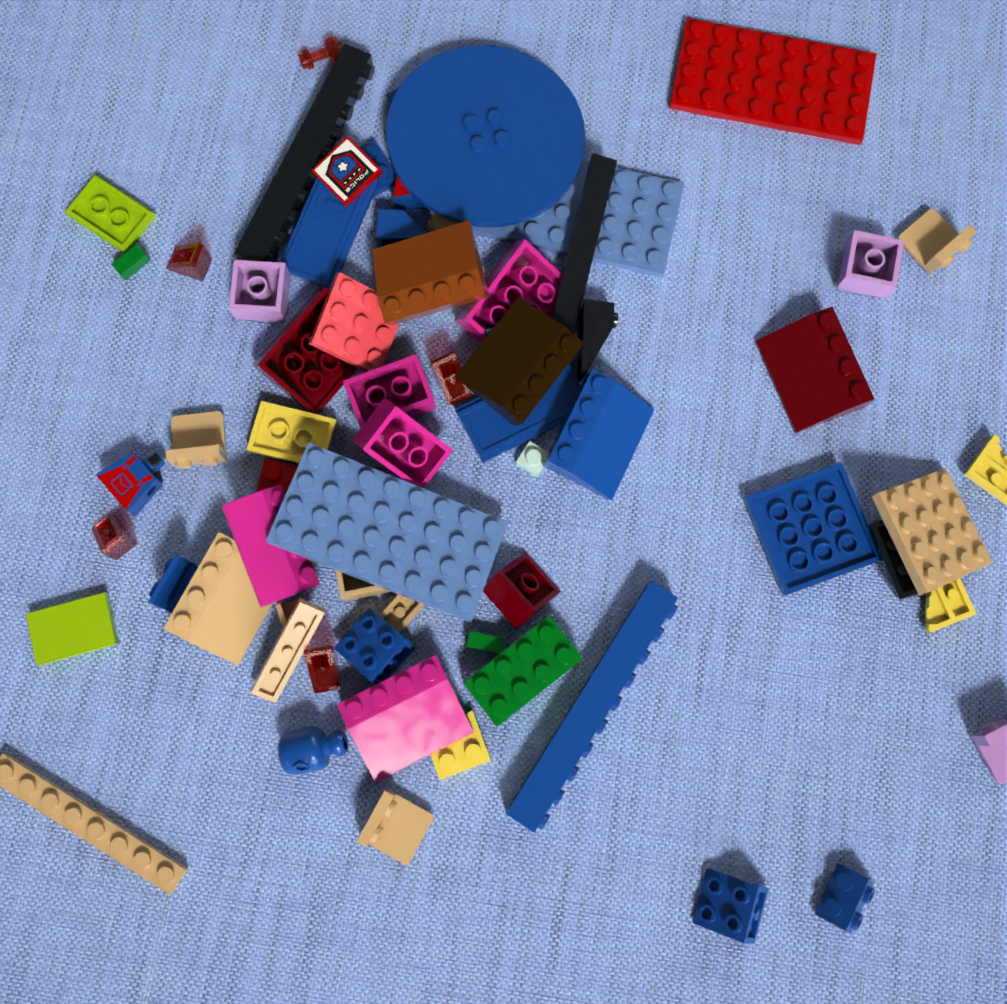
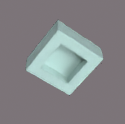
[516,441,548,478]

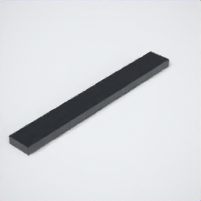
[551,153,617,334]

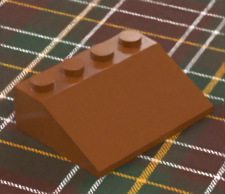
[372,220,490,325]

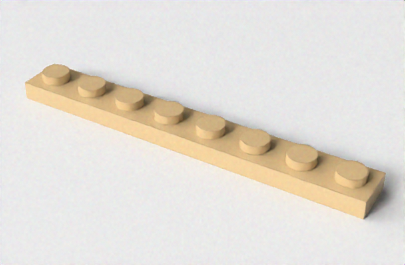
[0,753,189,895]

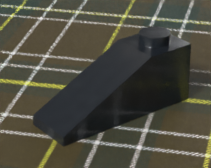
[577,299,618,381]

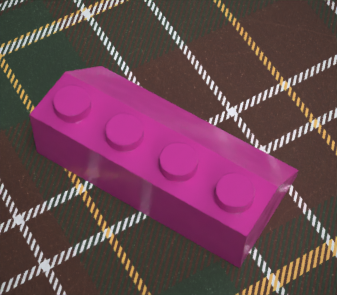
[222,485,320,608]

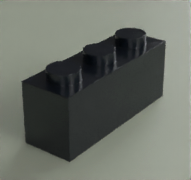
[870,520,919,601]

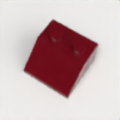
[483,553,561,630]

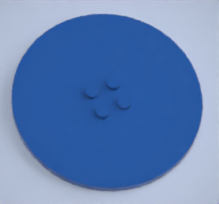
[386,45,585,228]

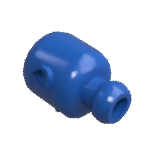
[278,726,348,775]

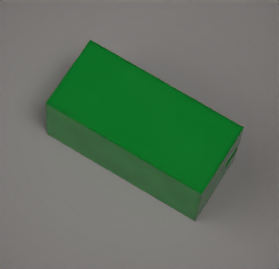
[111,244,151,280]
[466,631,504,655]

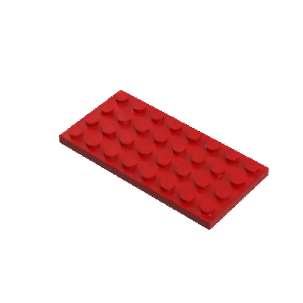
[669,18,877,145]

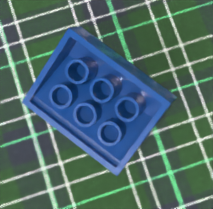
[542,368,654,501]

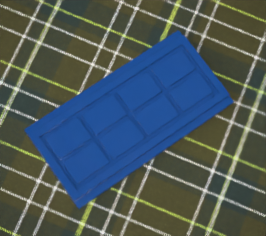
[280,178,380,289]
[455,364,581,463]

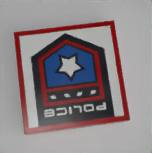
[311,136,383,208]

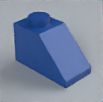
[376,207,425,247]

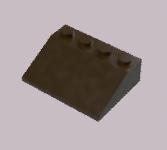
[455,297,584,426]

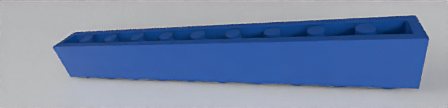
[506,581,678,832]

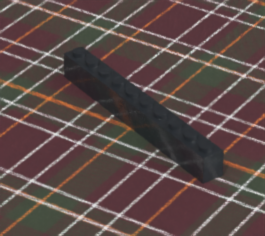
[234,44,375,262]

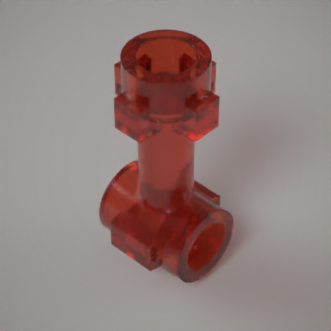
[298,37,343,70]

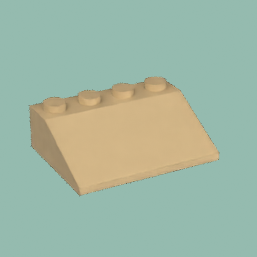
[163,532,273,666]

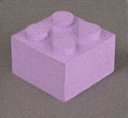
[837,230,904,299]
[228,260,291,322]

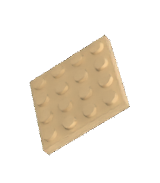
[871,468,993,596]

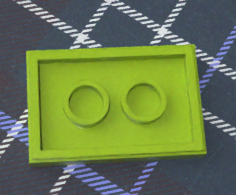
[64,174,156,254]
[26,592,119,666]

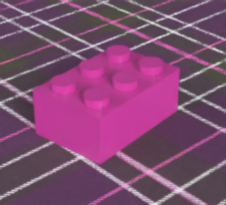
[343,354,436,429]
[353,398,453,488]

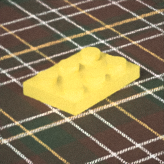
[246,401,337,464]

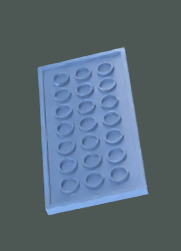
[472,160,684,278]
[266,442,508,622]

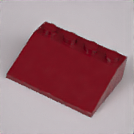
[252,287,357,415]
[755,306,874,434]

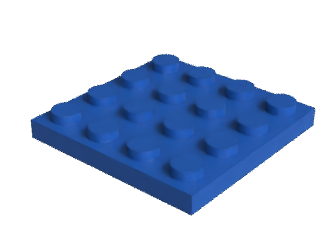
[743,463,883,596]

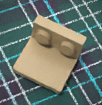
[356,789,434,865]

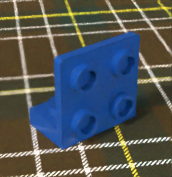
[148,554,199,613]
[334,608,416,685]
[693,868,769,944]

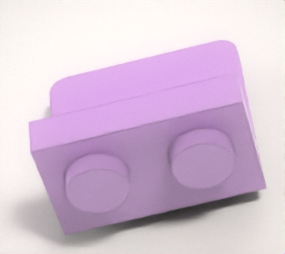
[971,713,1007,784]

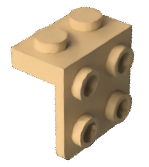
[897,209,977,274]
[166,411,227,469]

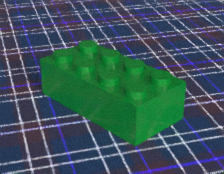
[463,616,583,727]

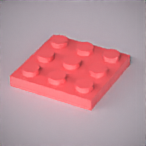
[308,272,400,372]

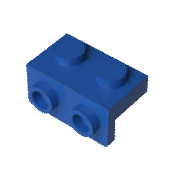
[815,863,875,934]

